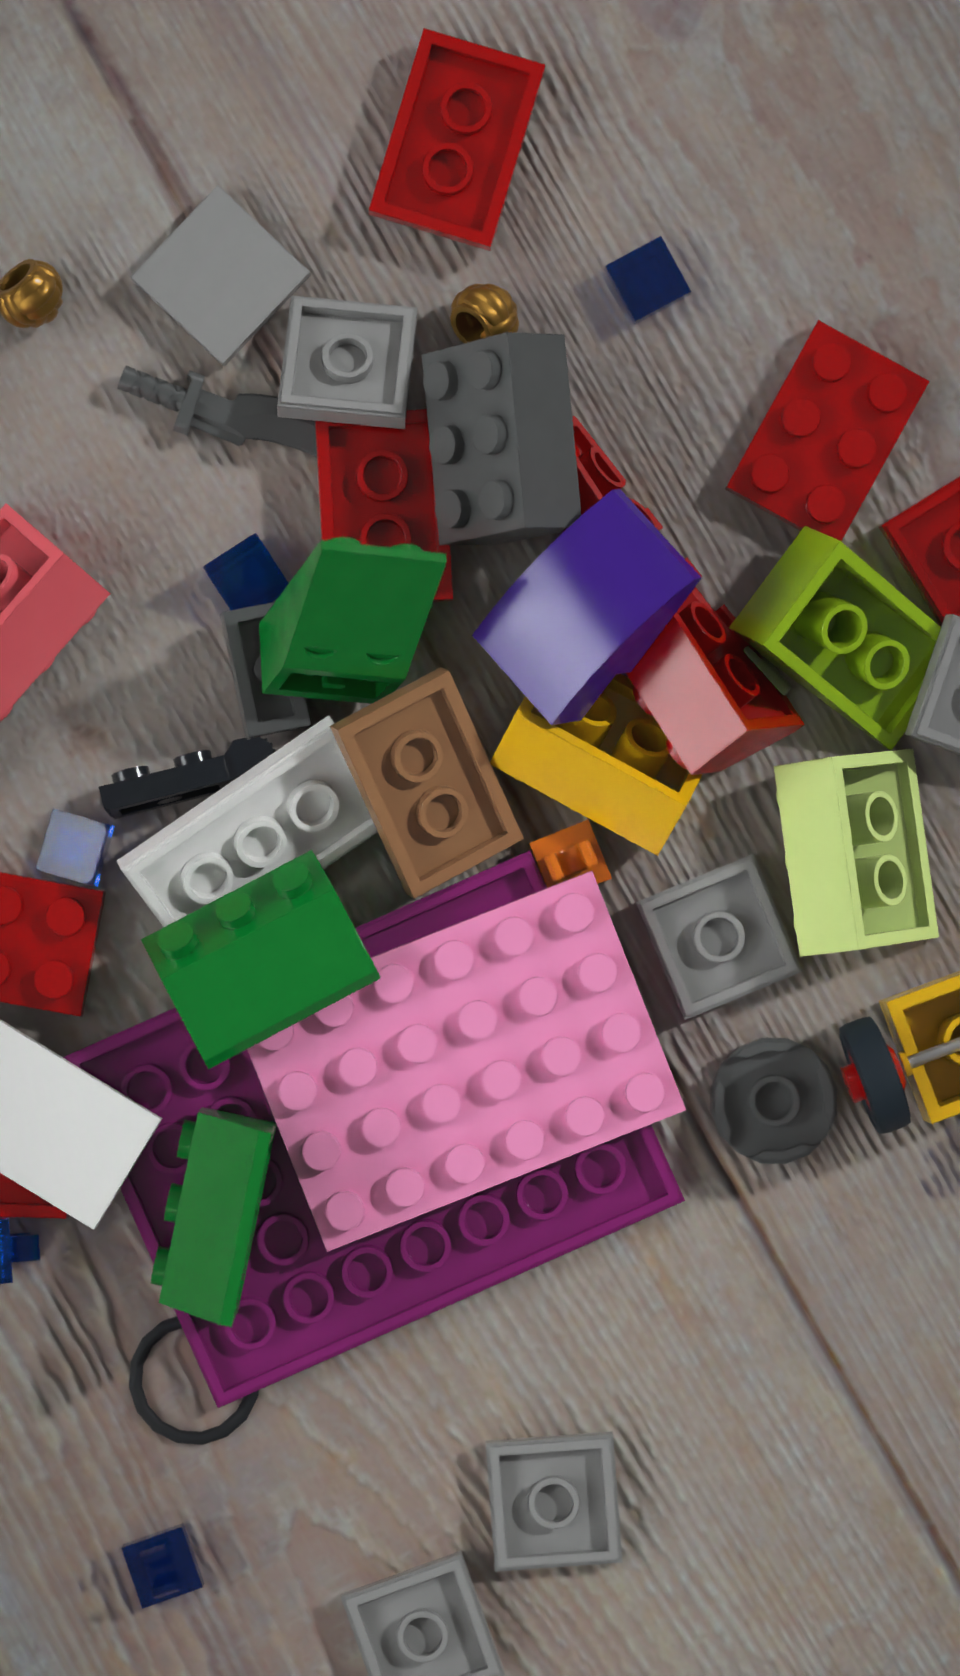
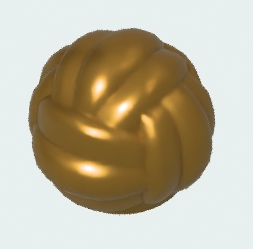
[0,259,63,328]
[450,283,519,343]

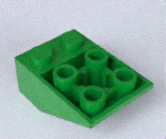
[259,537,447,704]

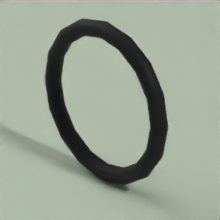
[129,1316,259,1445]

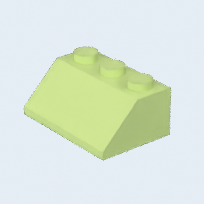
[774,749,939,957]

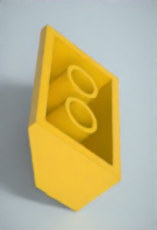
[490,674,703,856]

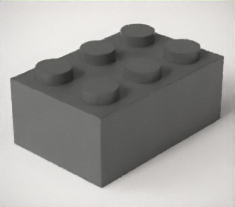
[422,332,582,545]

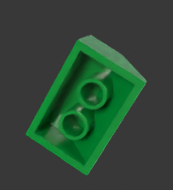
[141,850,381,1069]
[151,1107,277,1327]

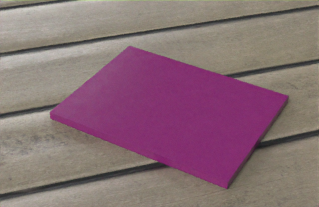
[63,850,685,1408]

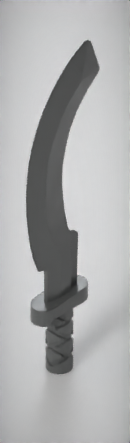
[117,366,317,457]

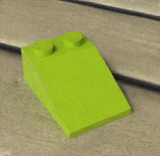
[729,526,941,751]

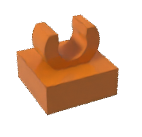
[529,819,612,888]

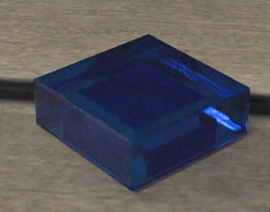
[605,236,691,325]

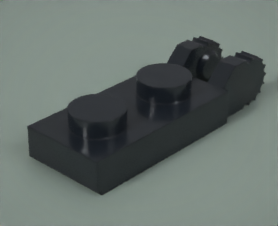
[99,735,276,820]

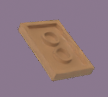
[330,667,524,899]

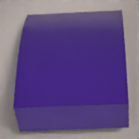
[472,489,702,725]

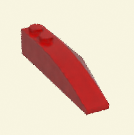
[563,416,805,775]

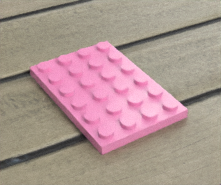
[247,871,686,1252]

